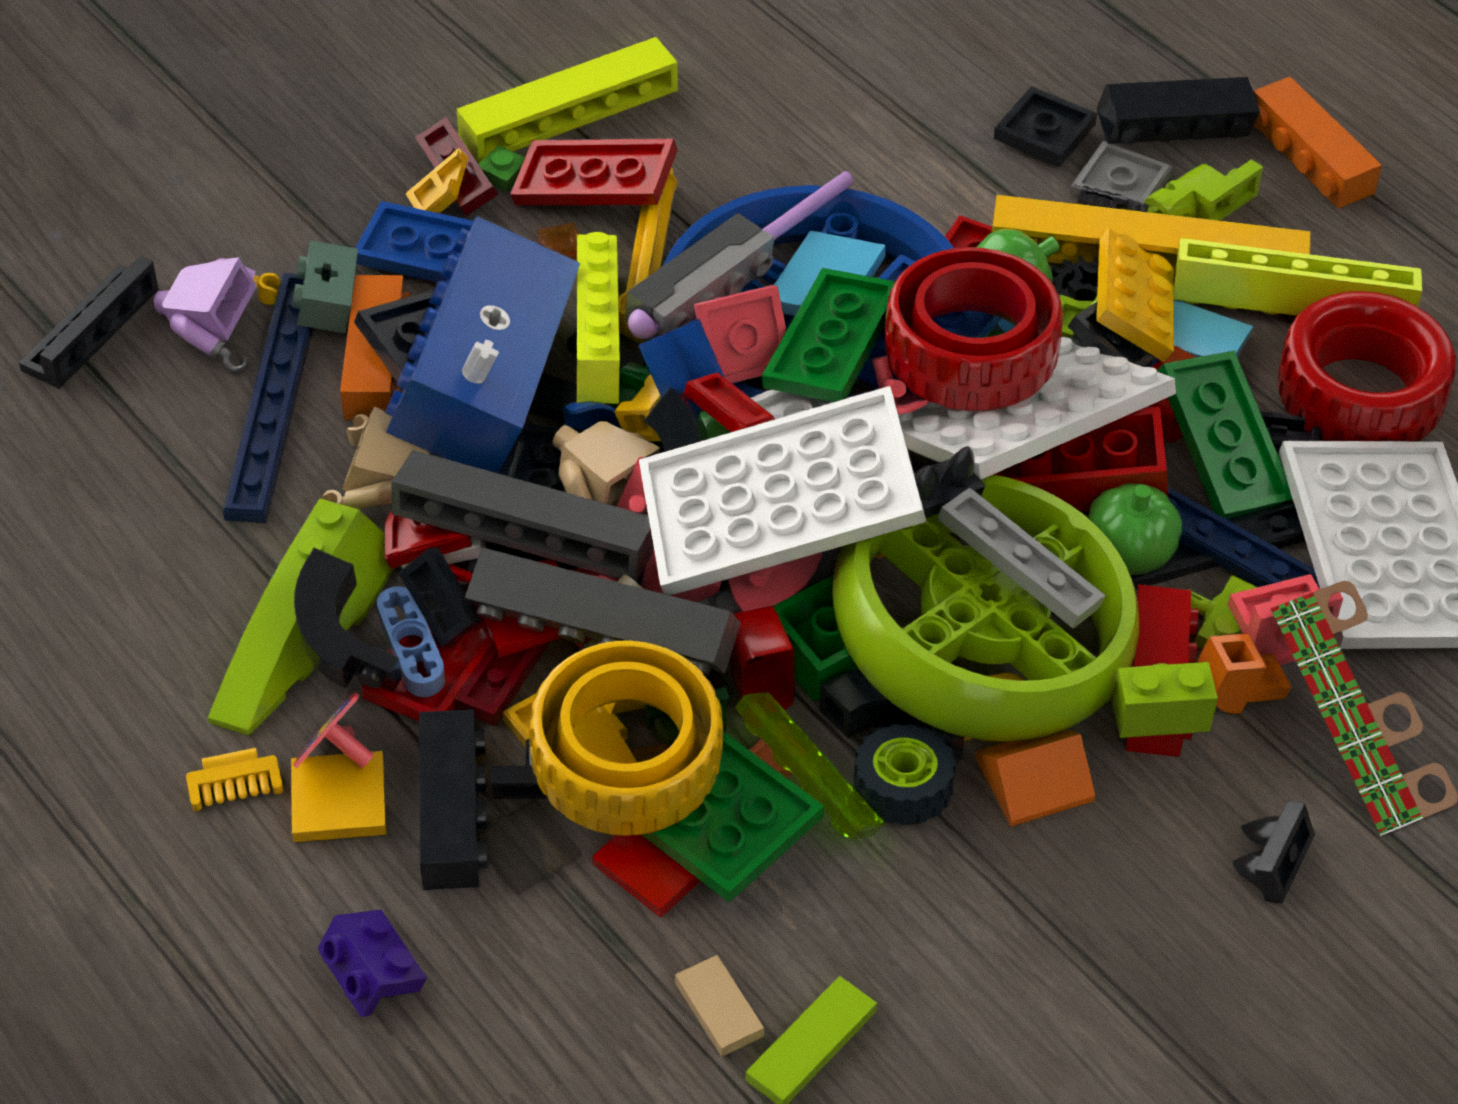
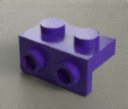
[318,909,427,1017]

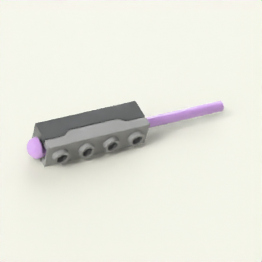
[625,171,854,339]

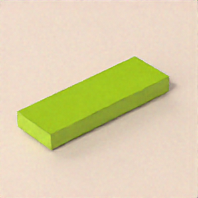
[745,976,877,1104]

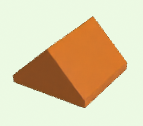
[974,730,1095,827]

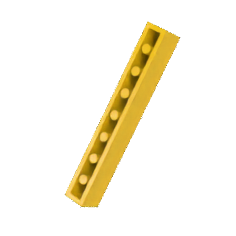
[991,195,1310,272]

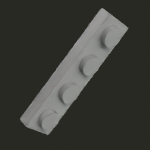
[937,487,1106,628]

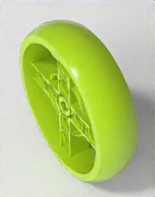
[832,475,1140,742]

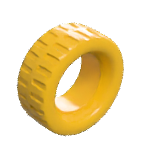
[529,641,723,835]

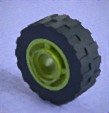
[853,724,956,825]

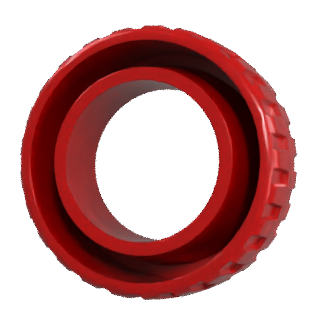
[885,247,1063,411]
[1278,291,1456,442]

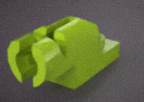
[1144,159,1263,221]

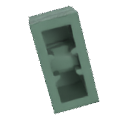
[292,240,358,333]

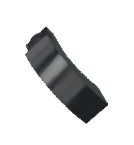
[294,548,402,692]

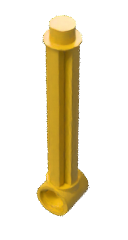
[618,168,678,344]

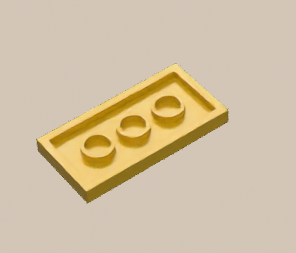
[1096,228,1174,362]

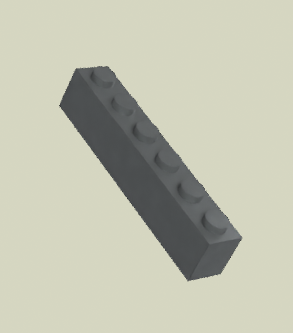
[391,450,654,582]
[465,548,741,676]

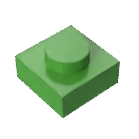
[478,145,525,192]

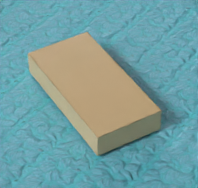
[675,955,764,1057]

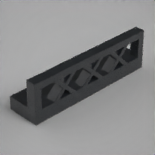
[19,256,159,389]

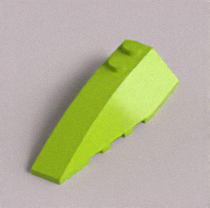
[208,498,395,736]

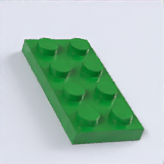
[762,268,895,402]
[1157,350,1293,519]

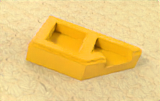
[405,148,468,213]

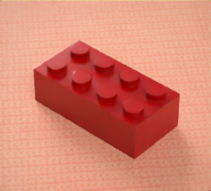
[993,407,1168,512]

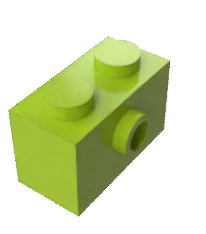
[1112,662,1218,738]

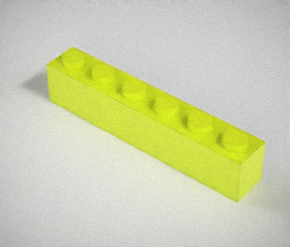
[456,37,678,163]
[577,232,620,404]
[1174,238,1422,316]

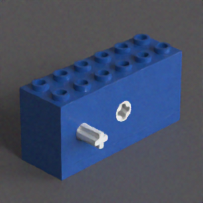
[385,216,580,473]

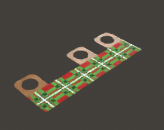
[1270,581,1458,836]

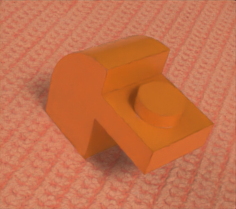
[1197,633,1292,714]

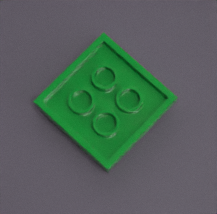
[641,731,824,903]

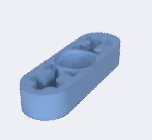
[377,587,445,697]

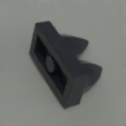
[1067,302,1156,367]
[914,446,985,518]
[1233,801,1315,903]

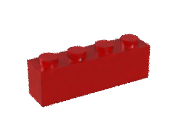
[1126,584,1198,757]

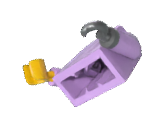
[154,257,281,373]

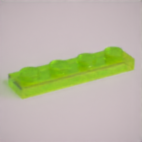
[734,692,884,840]

